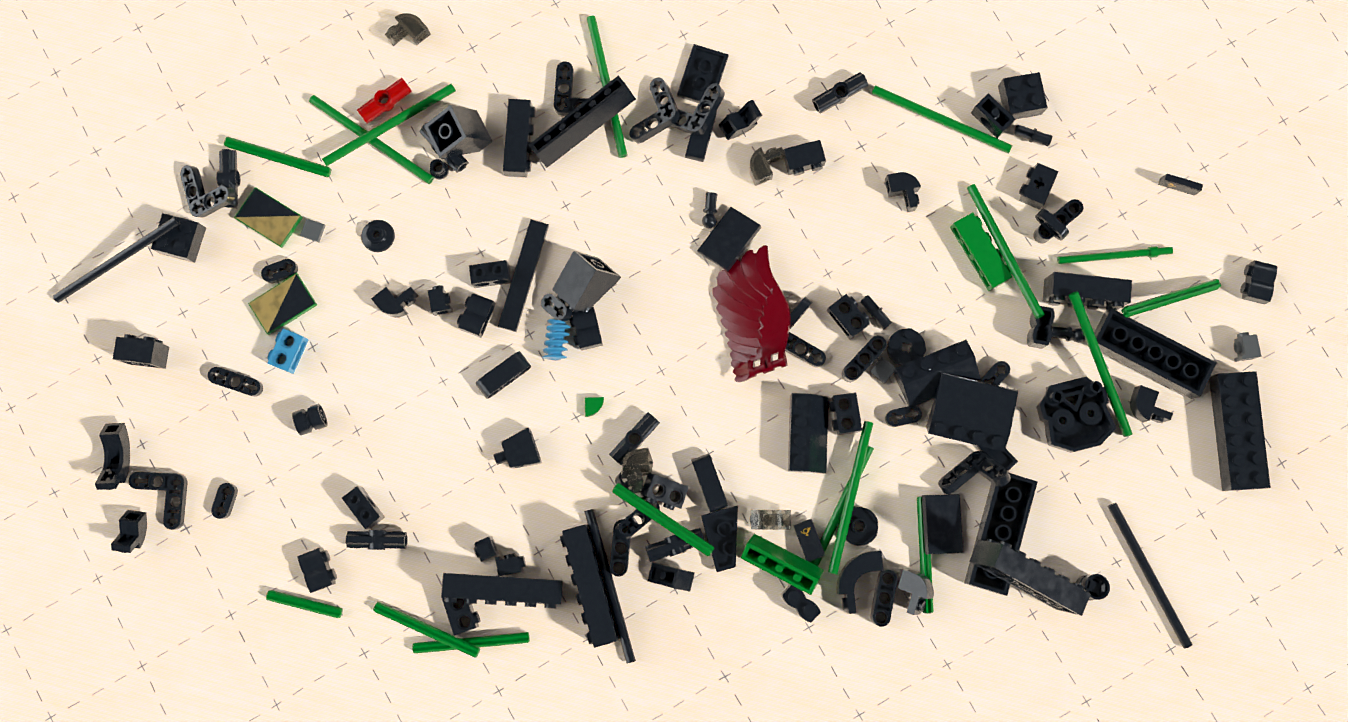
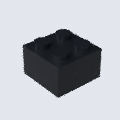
[998,72,1048,119]
[151,213,206,263]
[112,334,169,369]

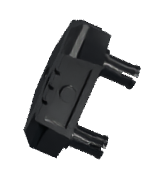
[1036,376,1117,453]

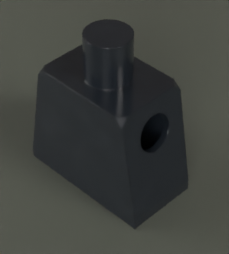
[493,427,542,469]

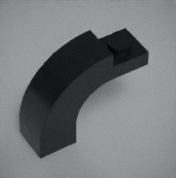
[95,423,130,490]
[836,551,884,614]

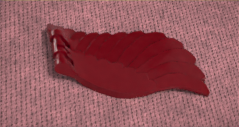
[712,245,791,383]

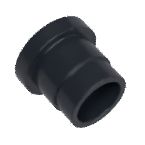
[430,159,449,180]

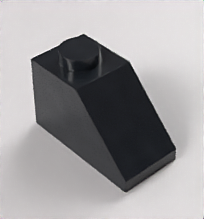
[647,562,695,592]

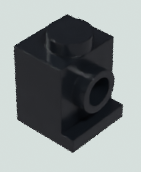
[427,285,453,316]
[474,536,500,562]
[495,553,526,576]

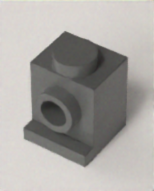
[1233,332,1262,362]

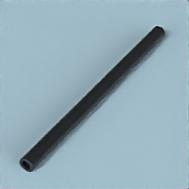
[53,217,181,303]
[1107,502,1193,649]
[584,509,636,664]

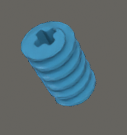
[542,319,571,361]

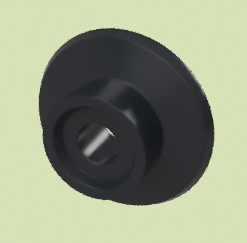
[361,220,395,253]

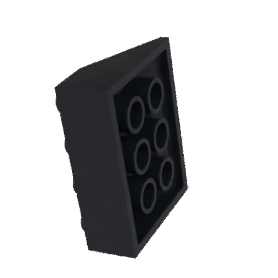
[926,373,1018,452]

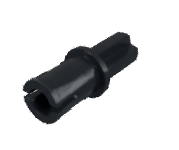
[1014,125,1053,147]
[860,295,893,330]

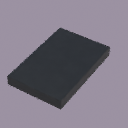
[677,44,729,107]
[697,207,762,272]
[922,494,963,554]

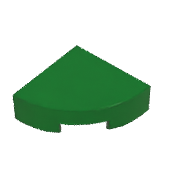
[585,397,604,417]

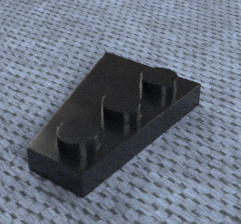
[701,505,738,572]

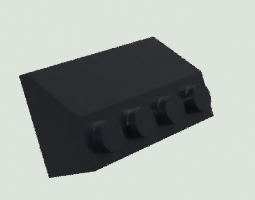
[894,339,981,408]
[788,393,829,474]

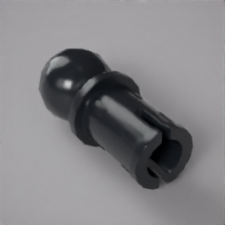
[702,192,718,229]
[1051,325,1086,343]

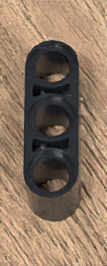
[685,108,717,163]
[1033,199,1084,244]
[841,335,887,383]
[475,351,531,399]
[691,453,728,513]
[610,519,631,577]
[870,569,898,627]

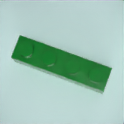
[950,212,1012,292]
[741,533,824,595]

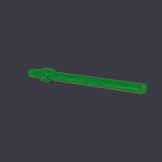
[1057,246,1173,264]

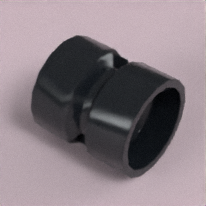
[292,403,328,436]
[1076,574,1110,601]

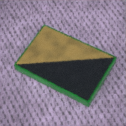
[234,187,303,248]
[248,273,317,336]

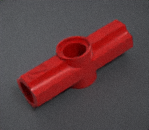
[357,78,412,124]

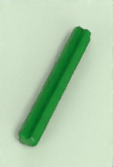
[266,590,343,619]

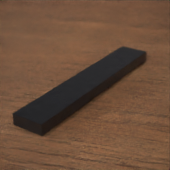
[498,219,549,333]

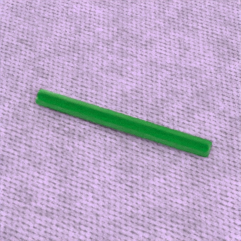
[224,137,332,178]
[1121,279,1221,317]
[612,483,714,556]
[917,496,934,614]
[373,602,480,658]
[412,632,530,654]

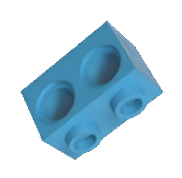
[267,328,309,374]

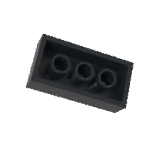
[1042,272,1132,311]

